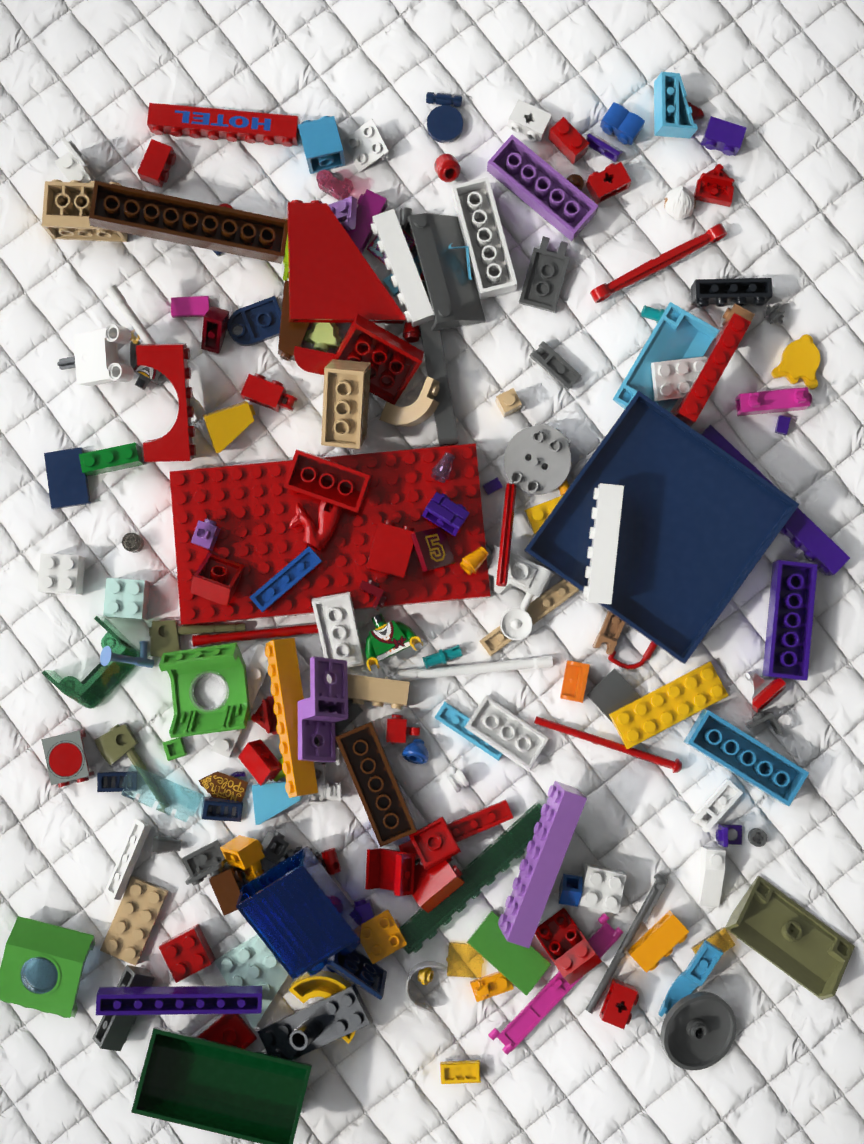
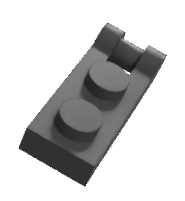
[530,341,582,391]

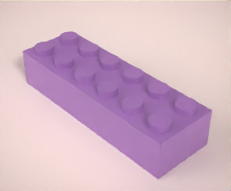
[487,134,599,242]

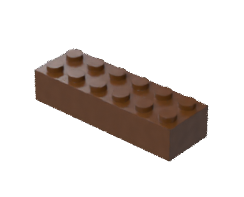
[335,721,417,847]

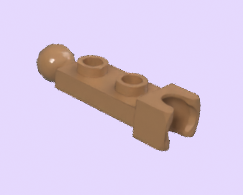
[593,611,625,655]

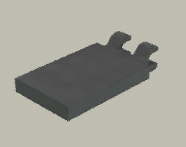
[519,236,570,313]

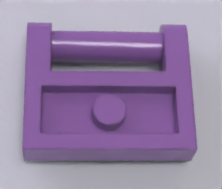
[328,196,357,231]

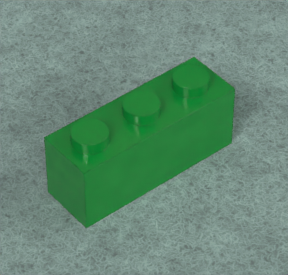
[79,443,144,476]

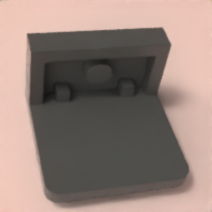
[181,839,227,886]

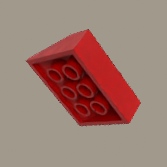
[332,314,424,405]

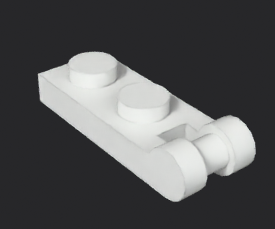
[691,779,743,833]

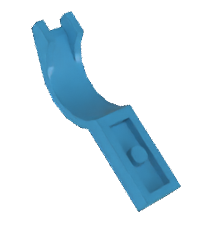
[658,940,723,1017]

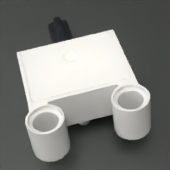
[57,324,134,386]

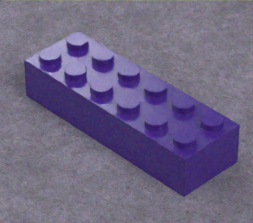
[762,560,818,681]

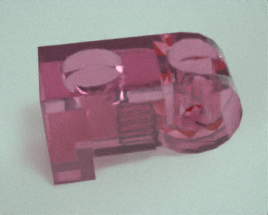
[316,170,354,201]

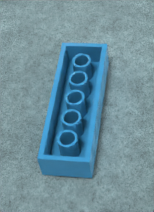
[683,709,809,806]

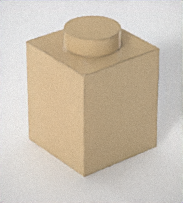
[495,388,522,417]

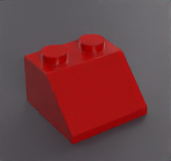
[190,552,245,606]

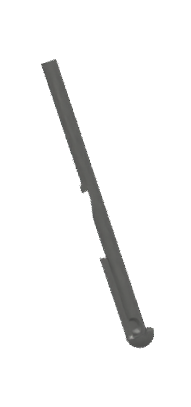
[586,873,668,1014]

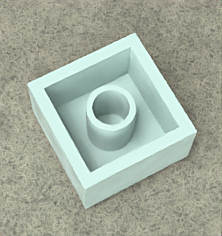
[103,578,150,620]

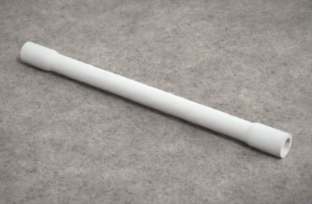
[106,285,207,420]
[399,656,553,681]

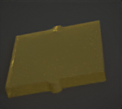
[446,942,484,978]

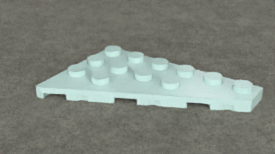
[214,898,326,1028]

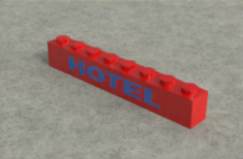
[147,103,300,147]

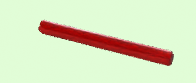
[496,483,517,587]

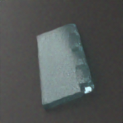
[121,764,203,822]

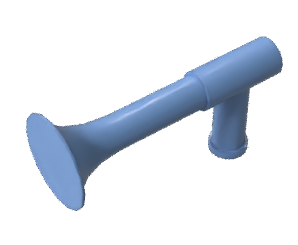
[100,641,154,668]

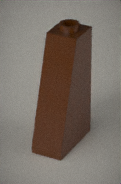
[278,280,311,361]

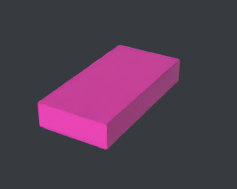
[171,296,210,318]

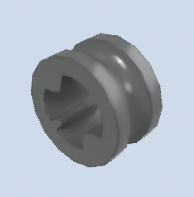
[748,828,767,847]

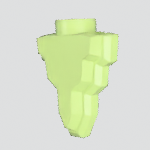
[304,323,342,352]

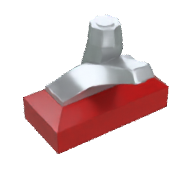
[745,671,786,713]

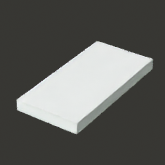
[312,592,365,668]
[464,695,550,772]

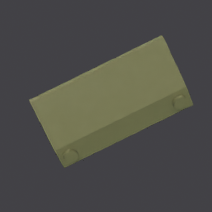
[725,876,855,1000]

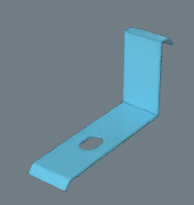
[448,243,472,280]

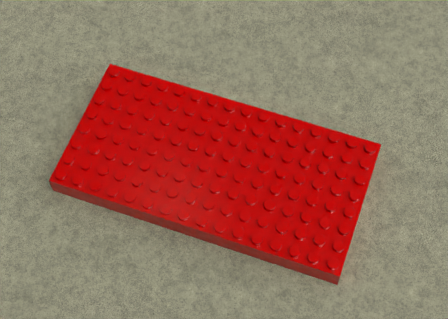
[170,443,491,625]

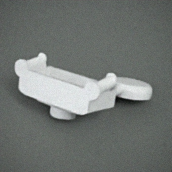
[487,545,556,641]

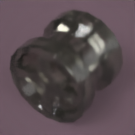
[122,533,144,553]

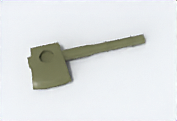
[149,620,246,657]
[94,724,170,810]

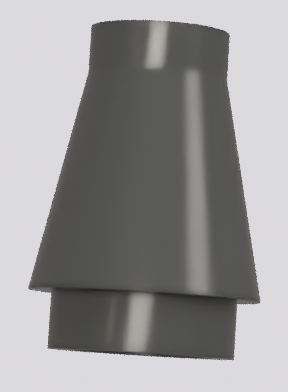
[152,834,181,854]

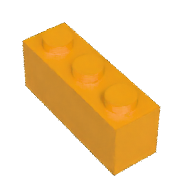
[627,910,689,973]

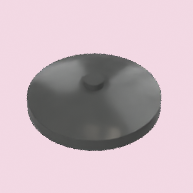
[661,992,736,1070]

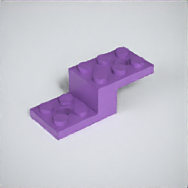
[298,656,348,762]

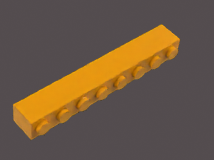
[265,638,318,798]

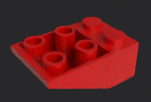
[535,908,602,985]

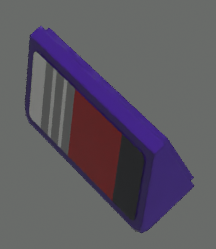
[586,133,623,163]

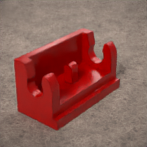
[238,739,282,786]

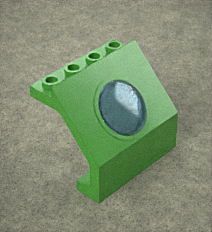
[0,916,95,1018]

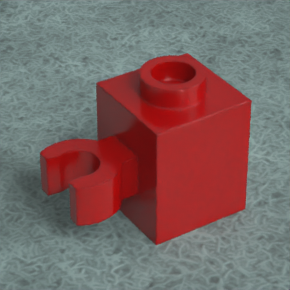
[386,714,420,743]

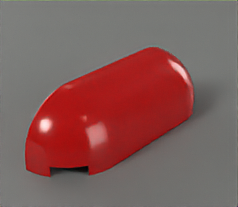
[294,346,335,375]

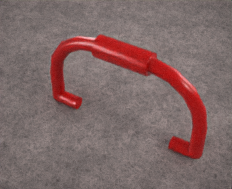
[608,642,657,669]

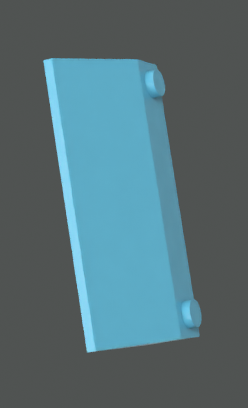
[612,302,720,413]

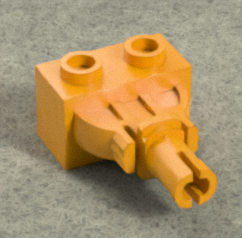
[220,835,269,897]

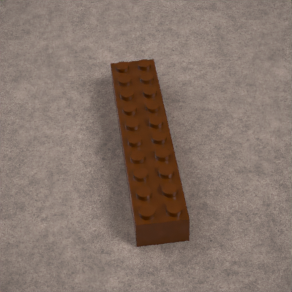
[89,180,288,264]

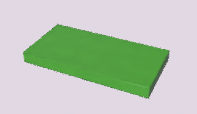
[467,911,551,996]

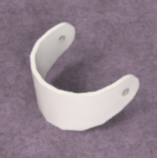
[406,960,447,1012]

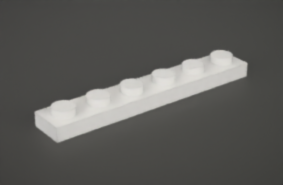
[211,644,269,758]

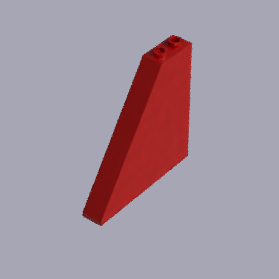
[287,200,405,324]

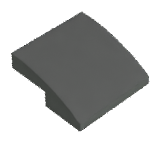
[586,668,641,723]

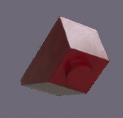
[201,306,229,354]

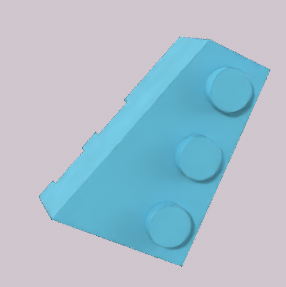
[654,72,698,139]

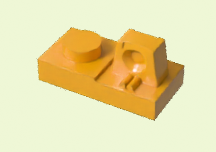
[470,971,514,1002]

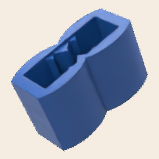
[600,102,645,145]

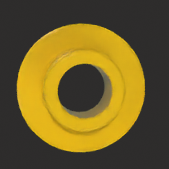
[417,967,434,985]

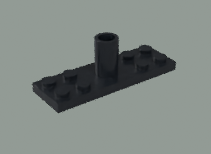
[257,984,373,1060]

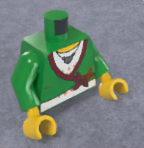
[365,613,423,671]

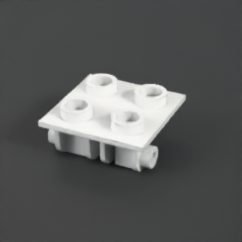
[343,119,389,173]

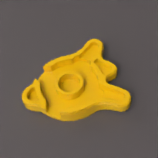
[771,334,820,390]

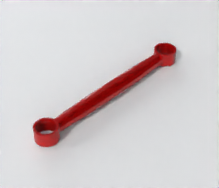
[590,223,727,303]

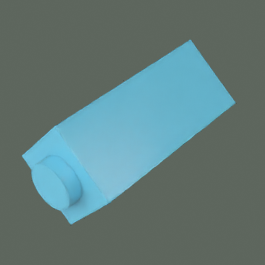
[252,781,302,825]

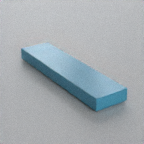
[434,702,503,761]

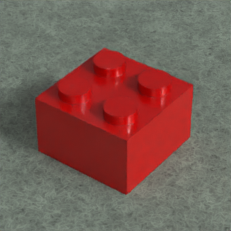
[159,924,216,983]

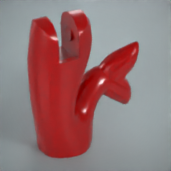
[289,500,343,551]

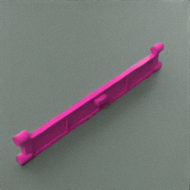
[488,913,624,1055]

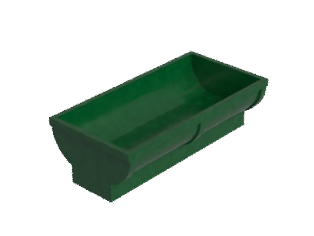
[131,1027,312,1144]

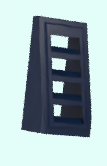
[97,771,137,792]
[201,797,243,822]

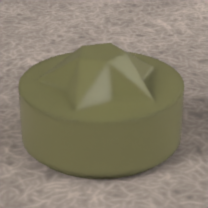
[781,921,803,942]

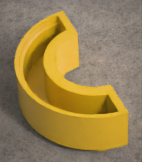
[289,971,356,1044]

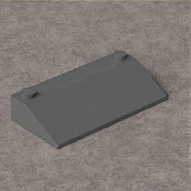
[404,213,486,331]

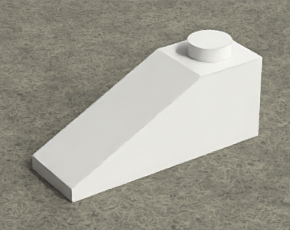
[699,846,726,907]

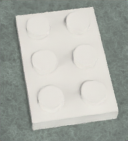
[651,356,707,401]

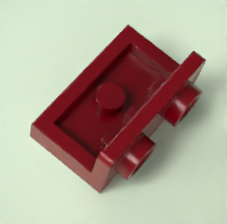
[359,579,387,610]

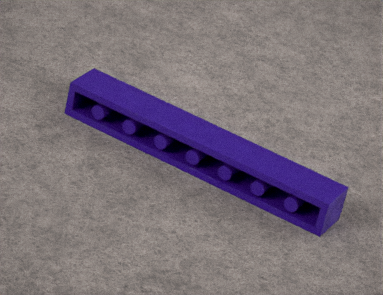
[96,986,262,1015]

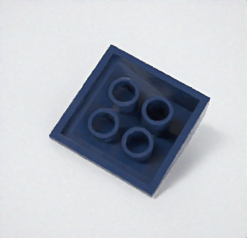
[324,938,387,1000]

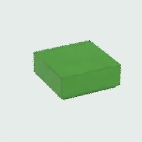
[163,737,188,761]

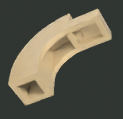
[379,376,440,427]

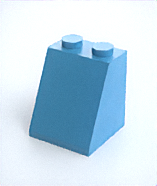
[298,116,346,174]

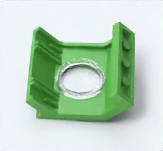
[159,643,251,738]

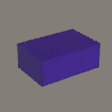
[774,415,791,435]
[482,477,503,496]

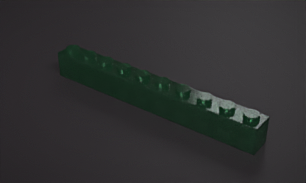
[400,801,542,954]

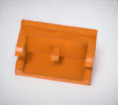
[560,661,590,703]

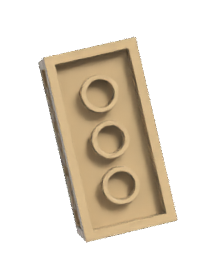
[42,179,128,242]
[321,359,371,449]

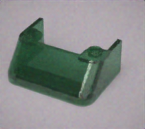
[42,616,140,709]

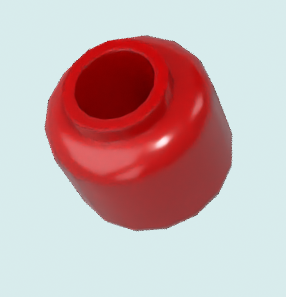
[434,154,461,182]

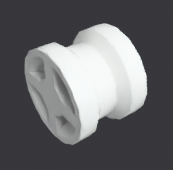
[447,768,470,793]

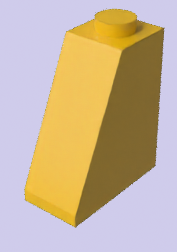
[202,401,256,453]

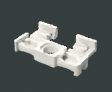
[308,743,342,805]

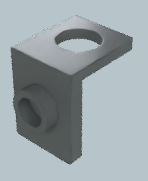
[745,712,784,735]

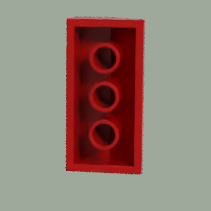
[284,449,373,513]

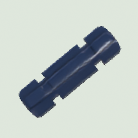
[426,92,462,107]

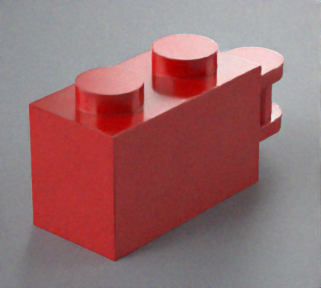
[240,373,298,412]

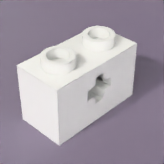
[508,99,552,142]

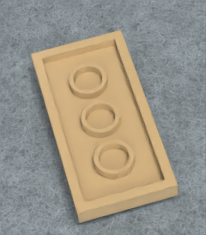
[100,876,169,966]

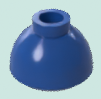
[402,739,429,764]

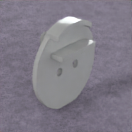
[504,424,572,495]

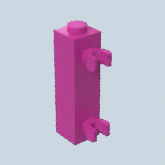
[735,387,812,416]

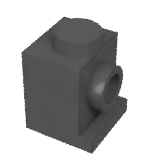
[261,830,289,864]

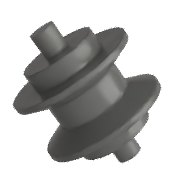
[764,305,785,324]

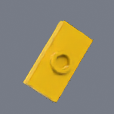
[440,1060,481,1084]

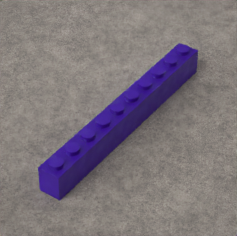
[701,424,850,576]

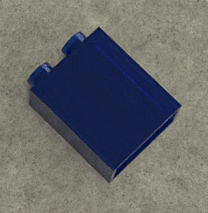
[236,846,362,980]

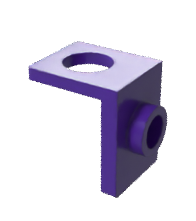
[716,824,742,847]

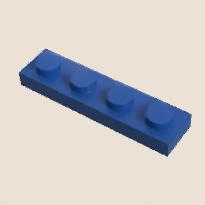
[249,547,322,612]

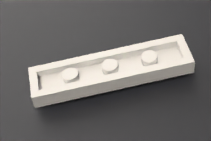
[105,818,151,900]

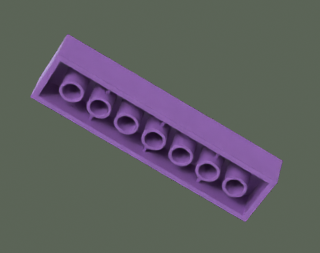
[498,781,587,948]

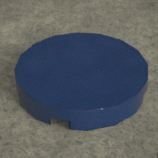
[427,105,464,143]

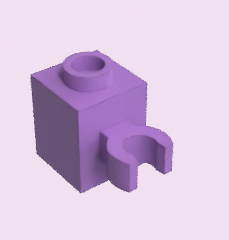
[191,519,220,550]

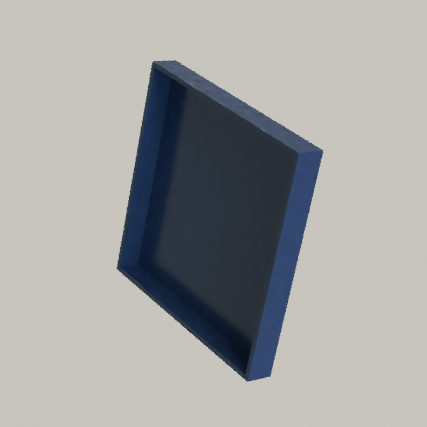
[524,391,799,664]

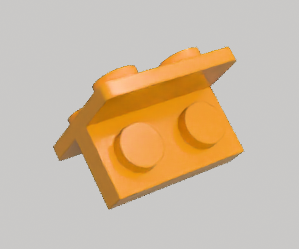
[354,909,407,964]

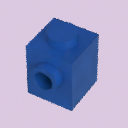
[558,873,583,907]

